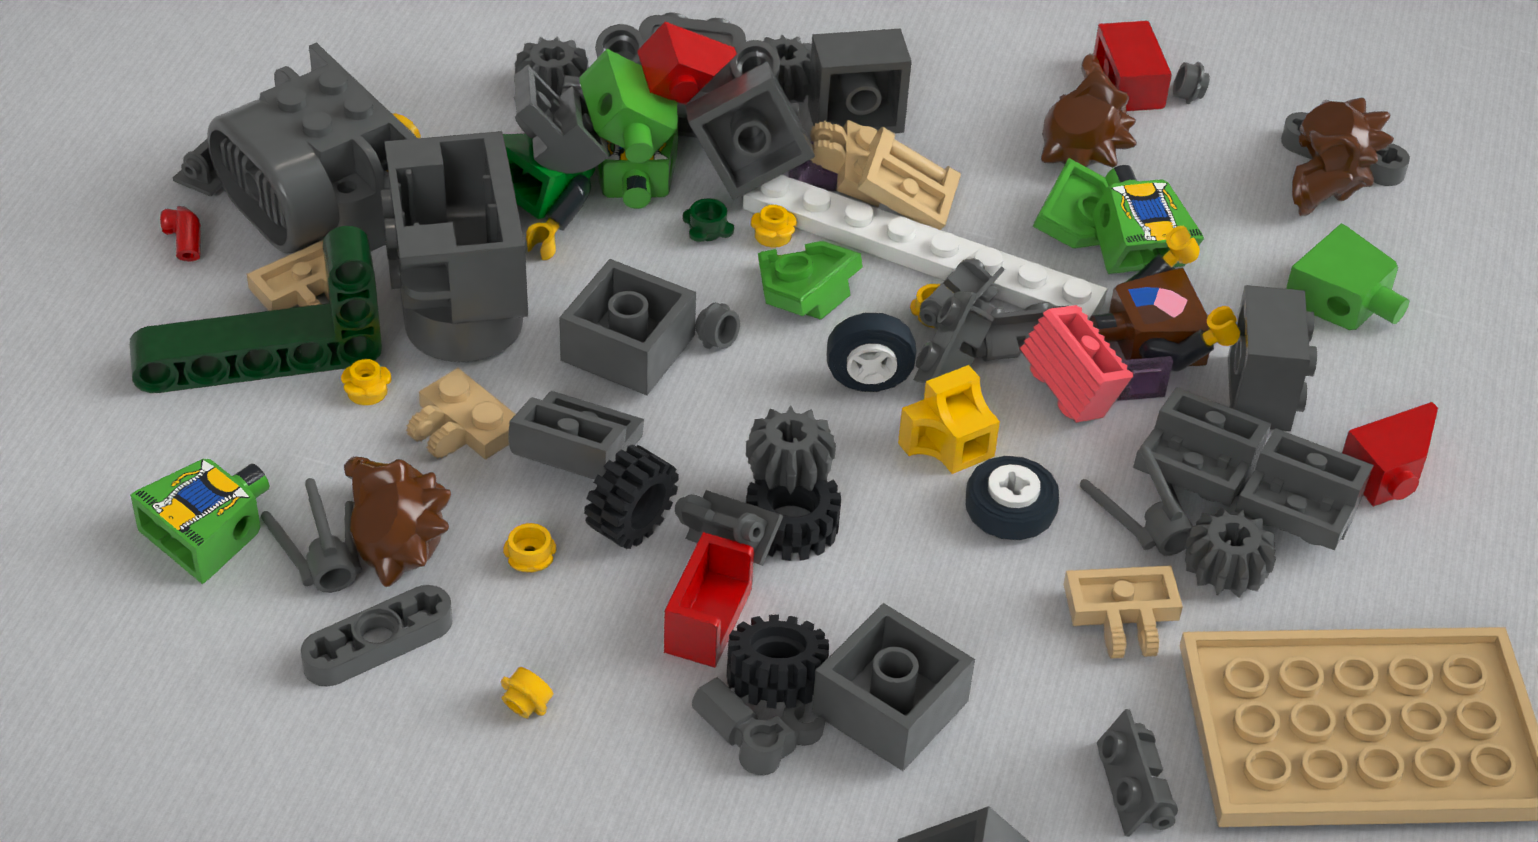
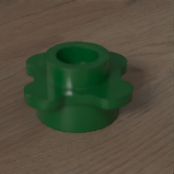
[682,198,734,242]

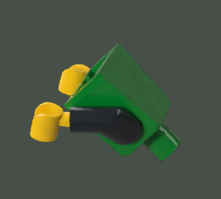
[503,133,595,260]

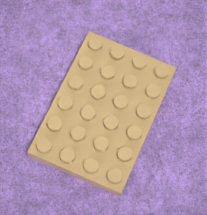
[1179,627,1538,827]

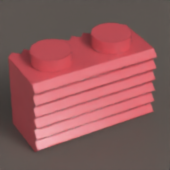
[1019,305,1133,423]

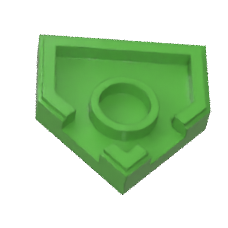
[1033,158,1108,249]
[758,241,863,320]

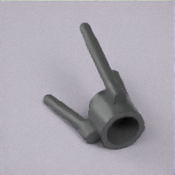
[1080,445,1193,556]
[261,478,362,593]

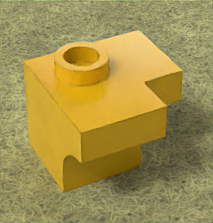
[898,365,1000,474]

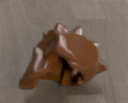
[1041,53,1137,168]
[1292,97,1394,216]
[344,456,451,587]

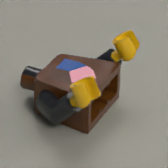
[1089,226,1240,372]

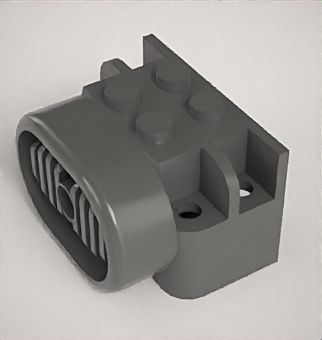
[207,42,417,253]
[381,131,528,362]

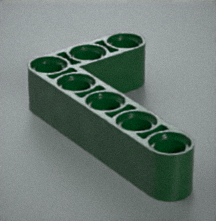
[129,226,382,393]

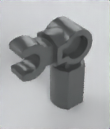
[692,677,826,775]

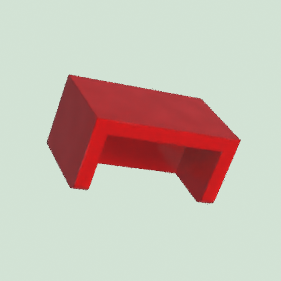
[1093,20,1172,111]
[664,532,754,668]

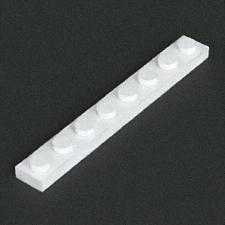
[743,174,1107,320]

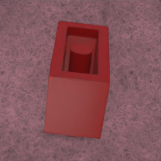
[637,21,737,105]
[1342,402,1438,507]

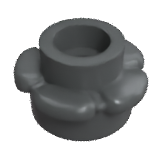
[1173,62,1210,104]
[695,302,740,349]

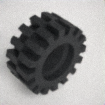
[584,445,679,549]
[746,479,841,561]
[726,615,829,709]

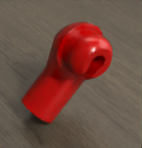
[160,206,201,262]

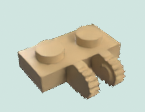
[810,120,880,207]
[247,240,329,311]
[406,368,516,460]
[1063,566,1183,658]

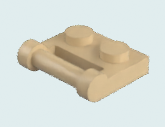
[857,127,961,230]

